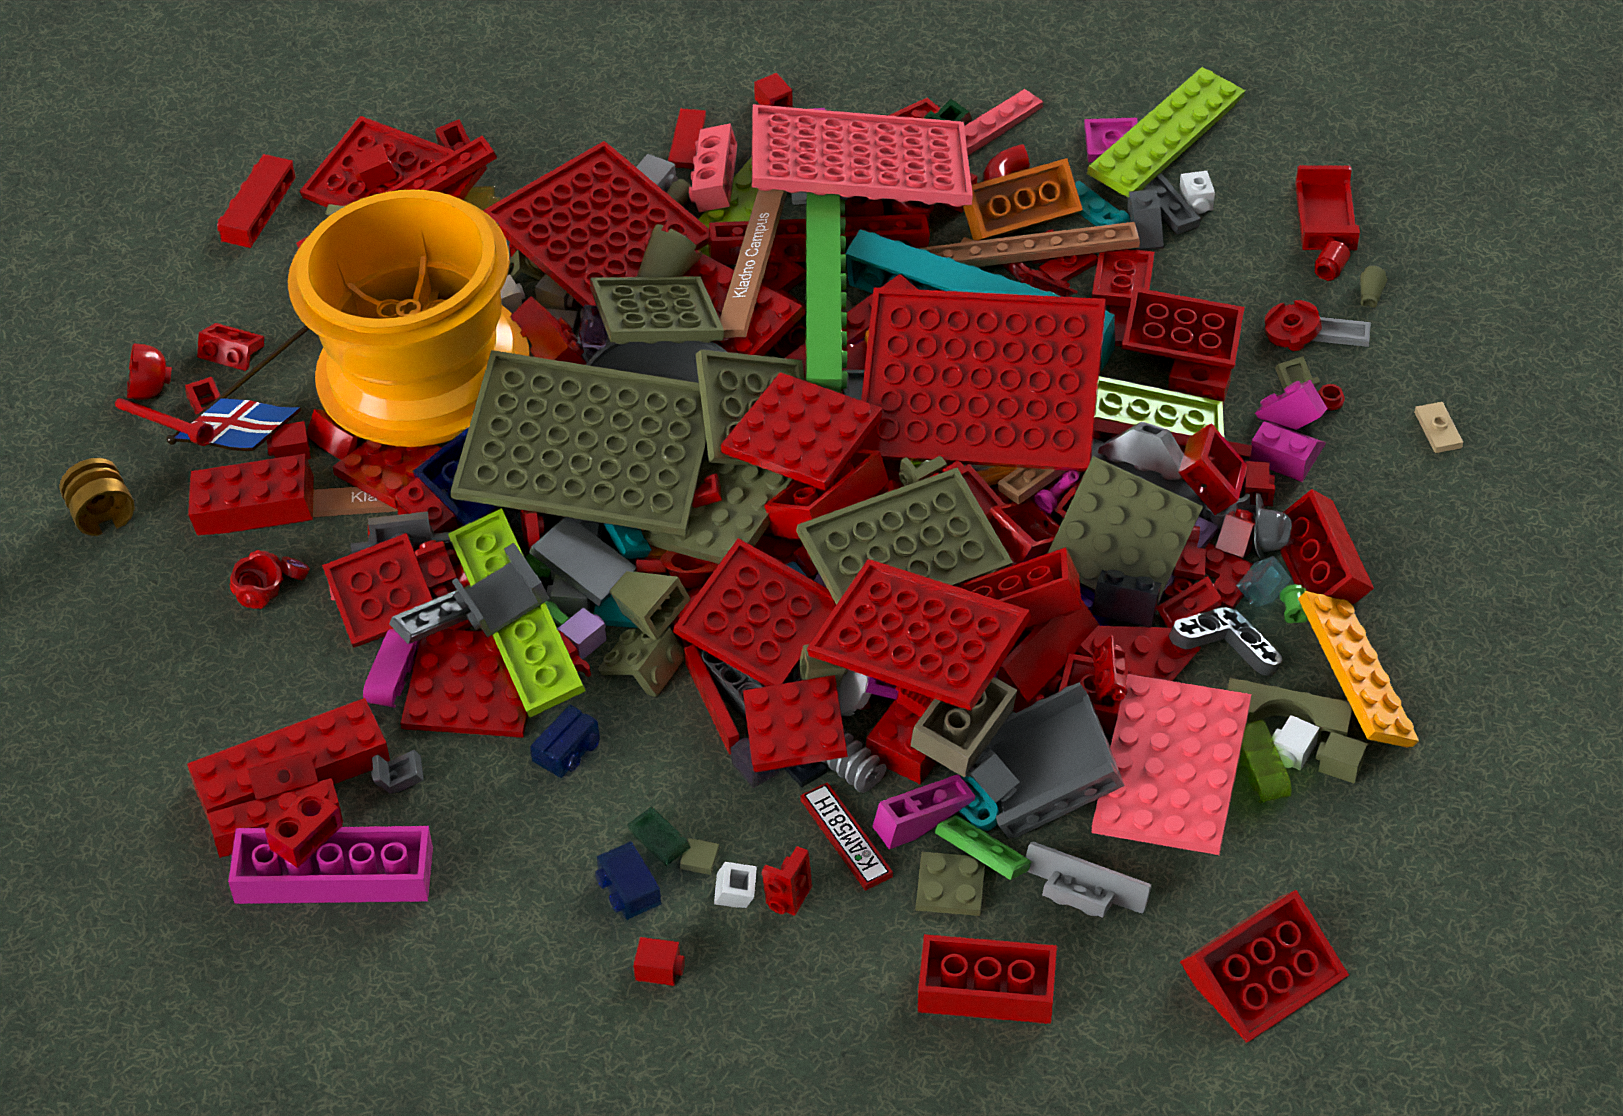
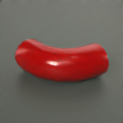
[982,144,1030,182]

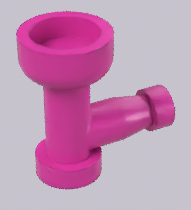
[1034,470,1079,513]

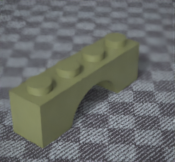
[1227,678,1352,744]

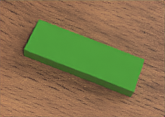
[935,815,1031,880]

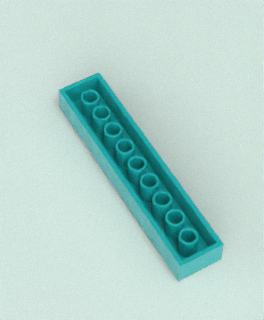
[845,230,1115,371]

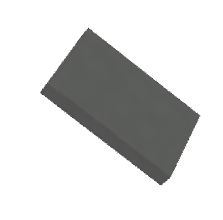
[529,517,637,606]

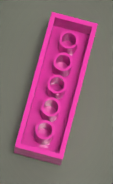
[228,826,433,904]

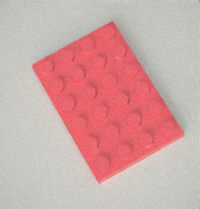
[1092,674,1251,855]

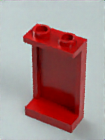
[1295,165,1360,250]

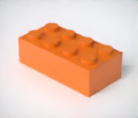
[963,158,1083,241]

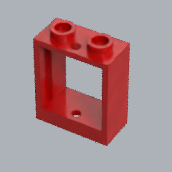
[1178,423,1248,515]
[986,499,1060,565]

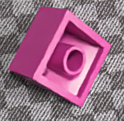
[1249,422,1326,482]

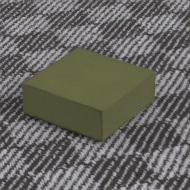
[680,838,720,875]

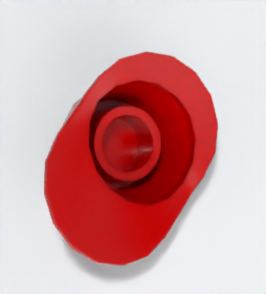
[661,551,719,588]

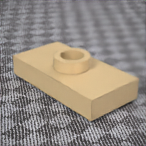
[1414,402,1463,453]

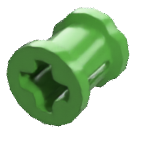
[1280,584,1308,623]

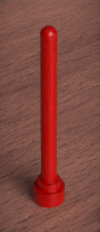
[115,398,214,446]

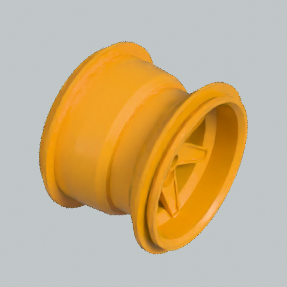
[288,190,530,447]

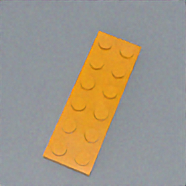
[1298,591,1419,748]

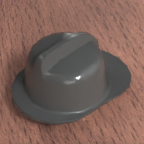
[1254,493,1292,559]

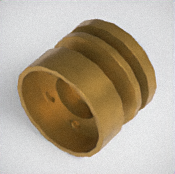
[59,458,135,536]

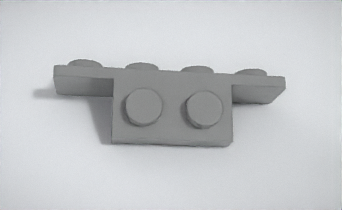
[1026,842,1151,918]

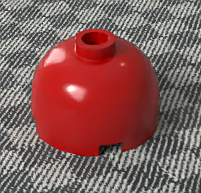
[127,343,171,400]

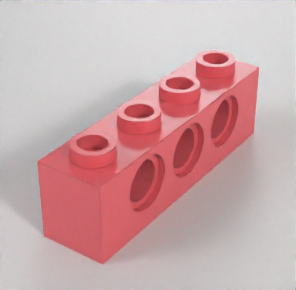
[689,124,738,212]

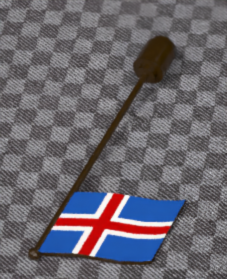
[166,325,309,451]

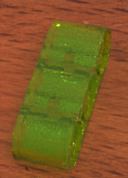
[1239,720,1292,803]

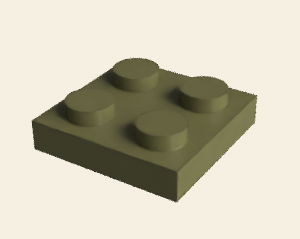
[916,852,985,916]

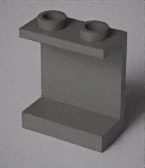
[452,543,550,638]

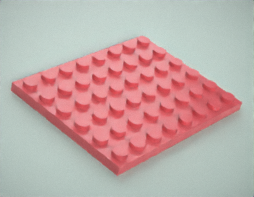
[752,104,973,207]

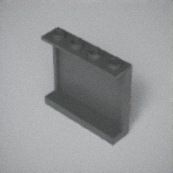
[988,682,1125,839]

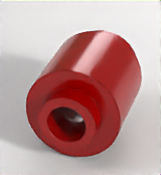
[1315,241,1350,281]

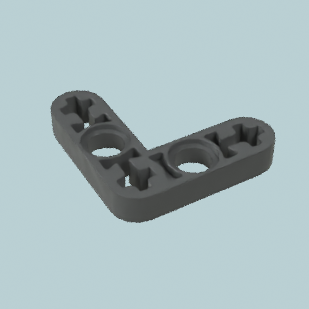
[1169,607,1282,676]

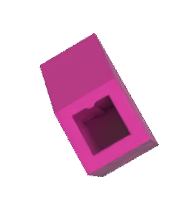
[1255,380,1327,430]

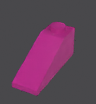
[872,774,975,849]

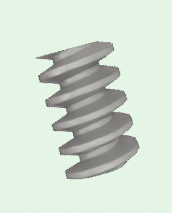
[822,730,887,793]

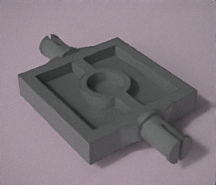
[351,511,452,554]

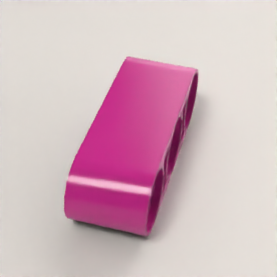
[363,629,420,708]

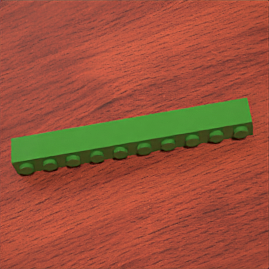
[806,192,847,393]

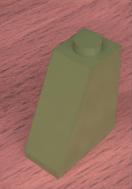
[610,571,691,640]

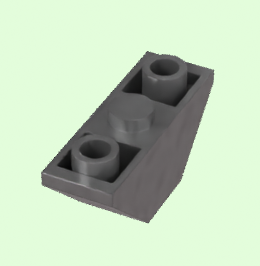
[1098,422,1183,480]

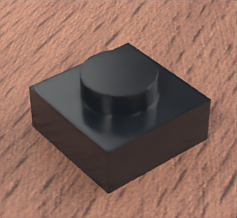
[784,761,827,788]

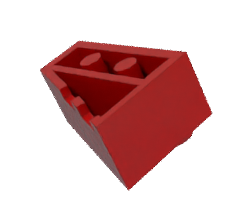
[510,296,587,365]

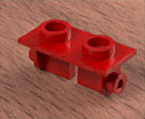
[1018,269,1078,297]
[1093,635,1128,701]

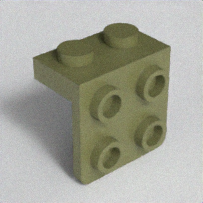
[598,628,685,697]

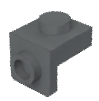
[371,750,423,794]

